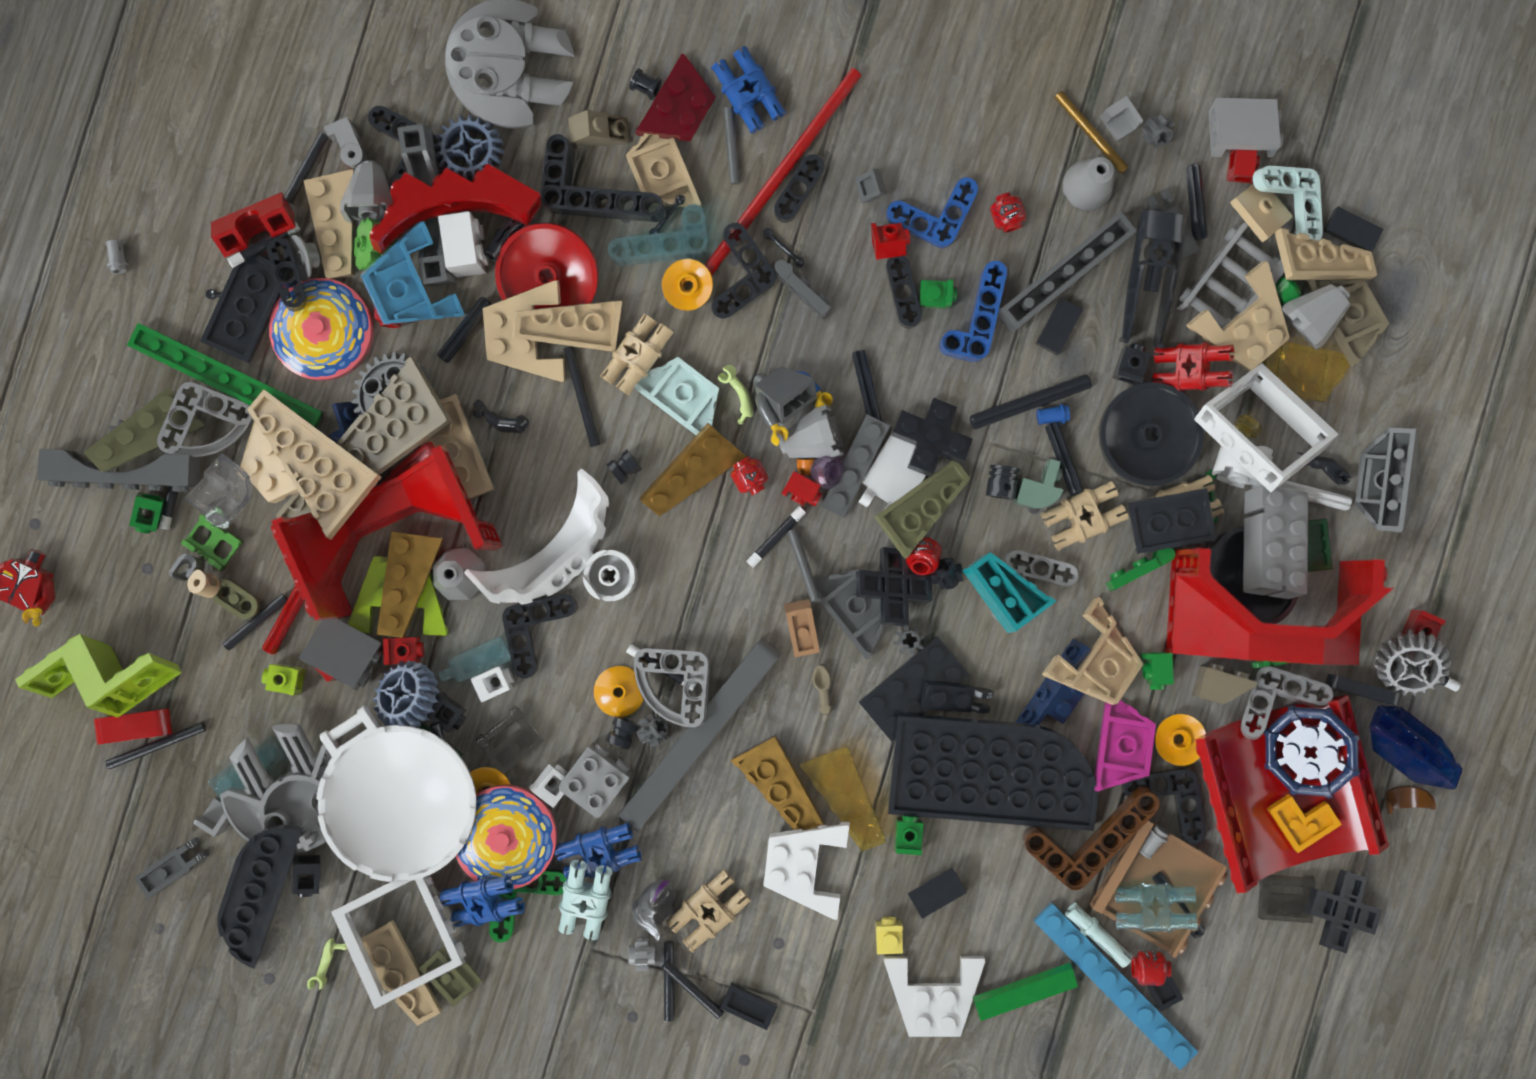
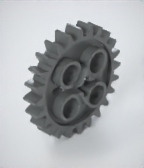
[351,352,433,415]

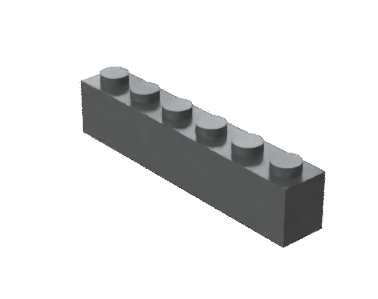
[998,211,1137,334]

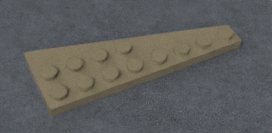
[276,357,452,518]

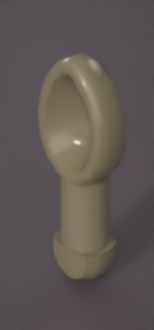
[812,664,832,715]

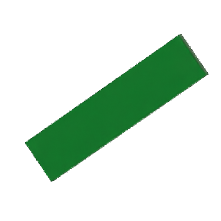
[972,962,1078,1021]

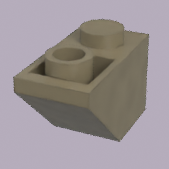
[568,110,629,147]
[1192,663,1257,705]

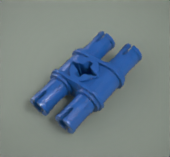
[711,46,786,134]
[555,822,642,880]
[440,875,525,927]

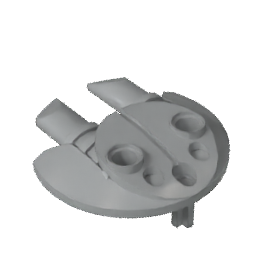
[445,0,574,128]
[220,723,332,853]

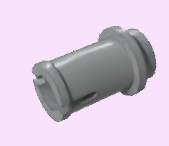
[106,240,129,274]
[1139,825,1169,859]

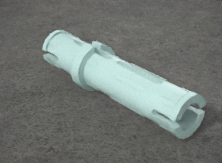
[1065,903,1133,968]

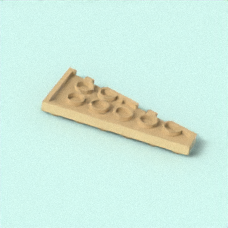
[247,390,381,540]

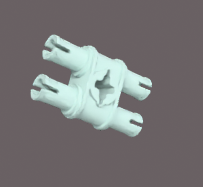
[558,860,612,940]

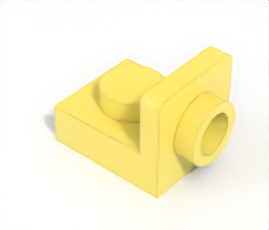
[875,916,903,954]

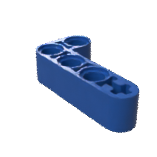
[939,261,1007,362]

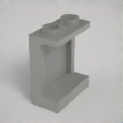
[1208,98,1283,157]

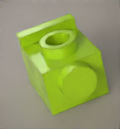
[262,663,306,696]

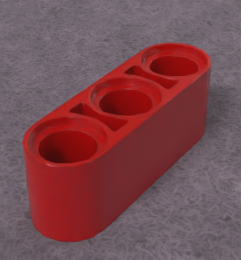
[94,708,173,745]

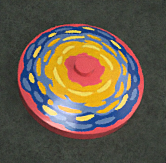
[269,278,374,381]
[456,784,558,889]

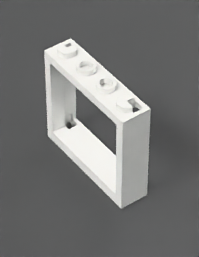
[1194,363,1339,492]
[331,875,467,1009]

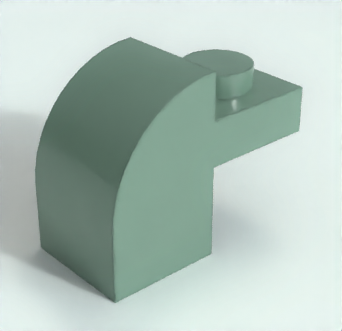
[1013,459,1064,509]

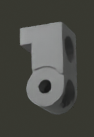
[324,117,368,170]

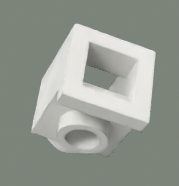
[471,665,515,702]
[529,764,568,808]

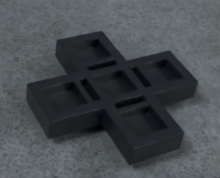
[891,397,973,477]
[856,547,932,626]
[1305,869,1382,953]

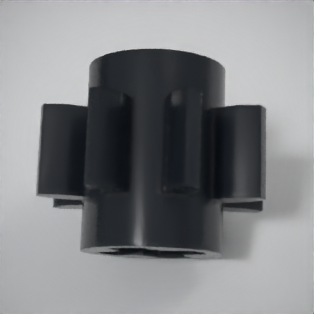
[931,558,963,590]

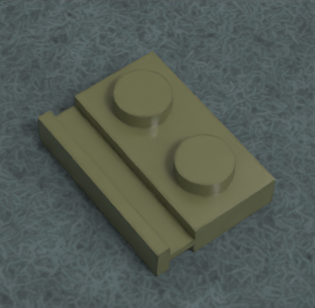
[419,945,483,1007]

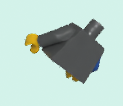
[753,367,833,446]

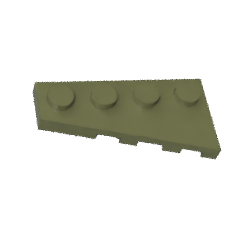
[84,387,205,473]
[874,460,970,559]

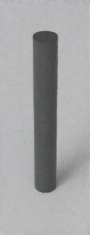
[723,106,740,185]
[787,529,821,603]

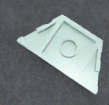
[634,357,719,435]

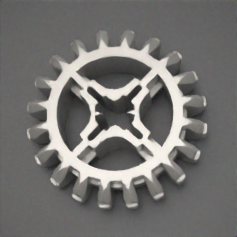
[1375,629,1451,697]

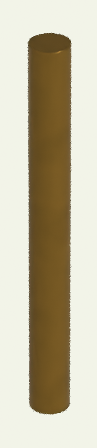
[1054,91,1129,174]

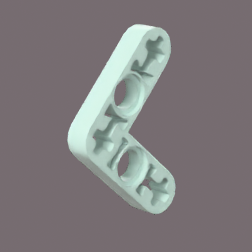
[1253,166,1323,241]

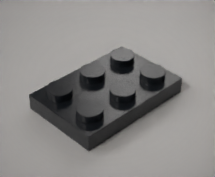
[1127,488,1216,554]

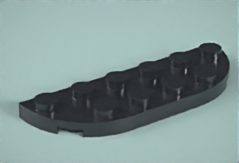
[217,825,304,969]

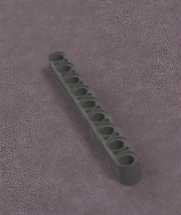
[618,637,782,832]

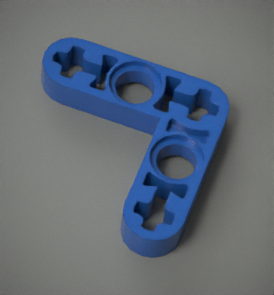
[886,177,978,248]

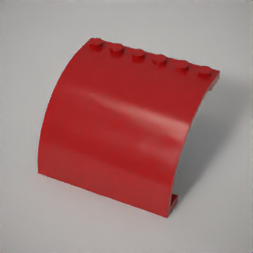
[1195,695,1389,893]

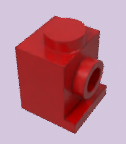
[1227,150,1260,184]
[871,223,910,260]
[781,471,823,506]
[1402,610,1446,640]
[383,637,424,665]

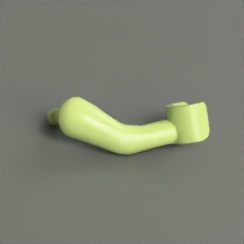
[718,365,754,425]
[307,938,347,990]

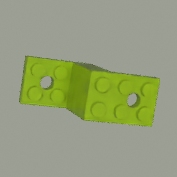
[15,634,182,718]

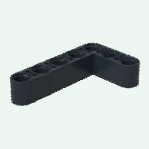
[540,134,668,222]

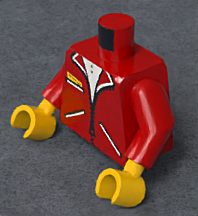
[0,549,56,627]

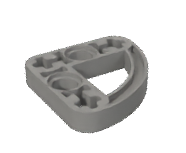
[157,382,252,457]
[634,648,710,728]

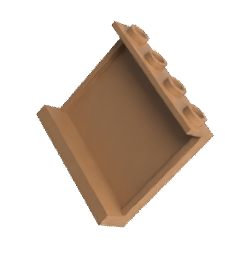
[1089,820,1228,958]

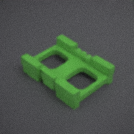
[181,514,243,571]

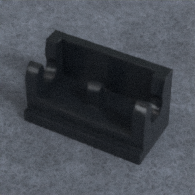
[907,868,967,919]

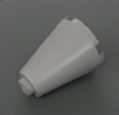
[1063,157,1114,211]

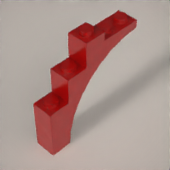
[369,163,542,254]

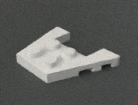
[763,822,850,920]
[884,956,985,1037]

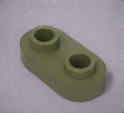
[212,579,261,619]

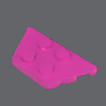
[1094,700,1156,791]

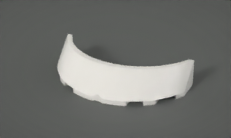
[463,468,609,604]

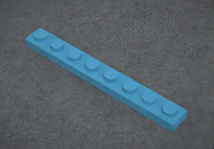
[1033,902,1198,1070]

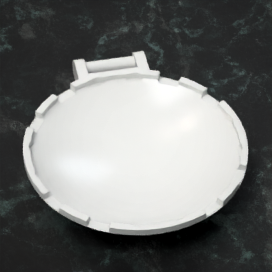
[317,706,476,882]

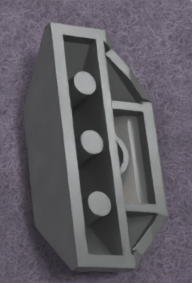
[1355,427,1419,533]

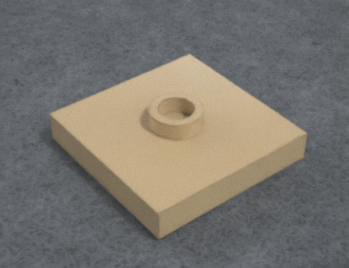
[1230,184,1293,242]

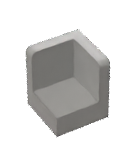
[1100,96,1143,141]
[193,797,230,837]

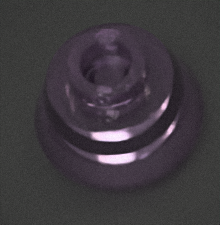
[811,455,844,489]

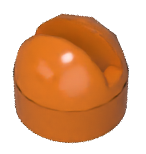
[796,458,817,476]

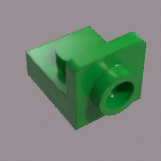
[919,279,957,309]

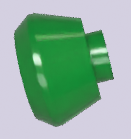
[1275,276,1302,307]

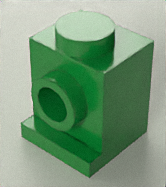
[129,492,165,534]
[1140,652,1174,690]
[894,815,923,856]

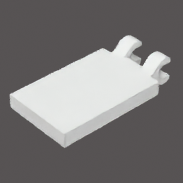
[859,431,926,509]

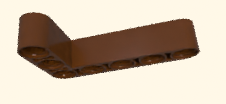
[1023,787,1160,891]

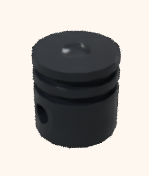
[985,465,1021,500]

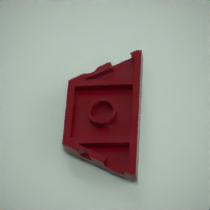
[635,53,716,142]

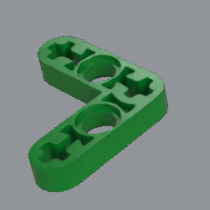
[489,869,568,943]

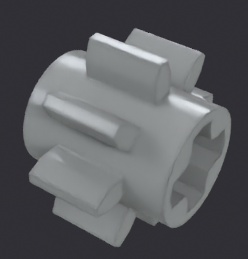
[628,938,656,971]

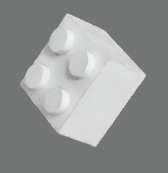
[438,212,489,278]

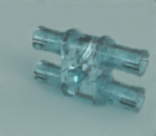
[1115,883,1198,933]

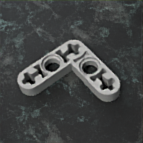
[991,550,1078,622]
[1240,666,1333,740]

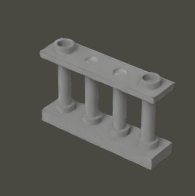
[1176,222,1284,329]

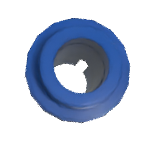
[1036,404,1070,425]

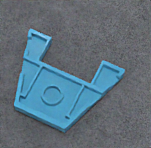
[361,221,465,324]

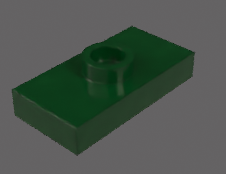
[1308,518,1333,572]

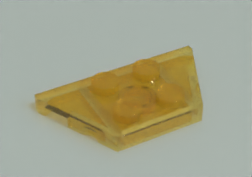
[1263,342,1350,403]

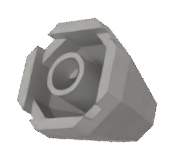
[340,161,393,225]
[1281,284,1351,350]
[779,405,844,458]
[433,548,486,600]

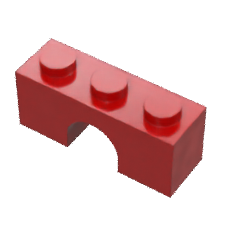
[211,192,296,258]

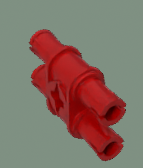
[1152,342,1235,392]

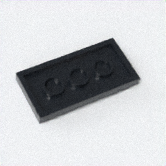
[200,255,292,364]
[858,636,970,742]

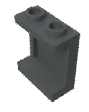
[299,619,384,691]

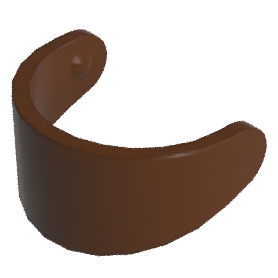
[1385,786,1436,814]

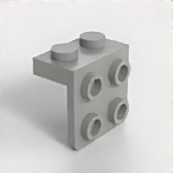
[559,743,633,818]

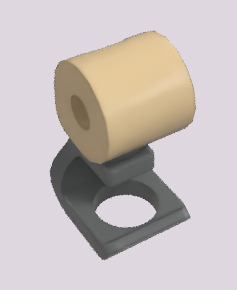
[169,554,220,598]

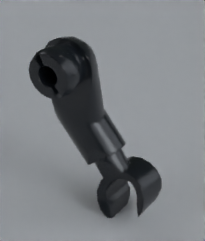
[472,399,529,433]
[1297,452,1351,485]

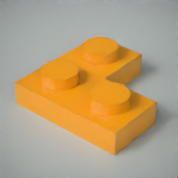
[1267,794,1342,853]

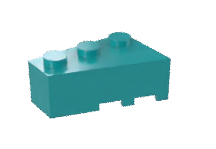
[962,552,1056,633]

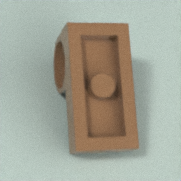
[784,599,820,657]

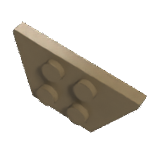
[1304,279,1390,368]

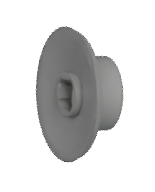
[290,235,320,281]

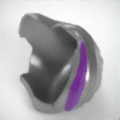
[632,879,676,941]

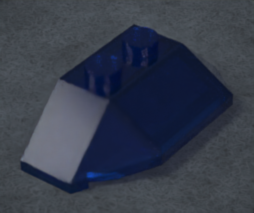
[1369,705,1463,790]

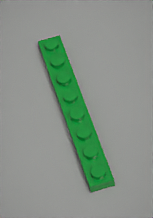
[126,323,324,429]

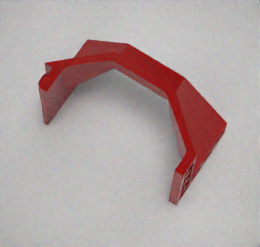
[270,445,503,621]
[1166,548,1394,665]

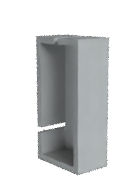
[1243,485,1308,599]

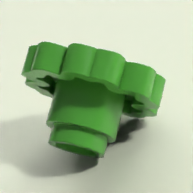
[353,218,397,271]

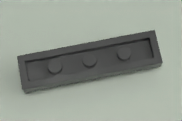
[821,414,890,518]

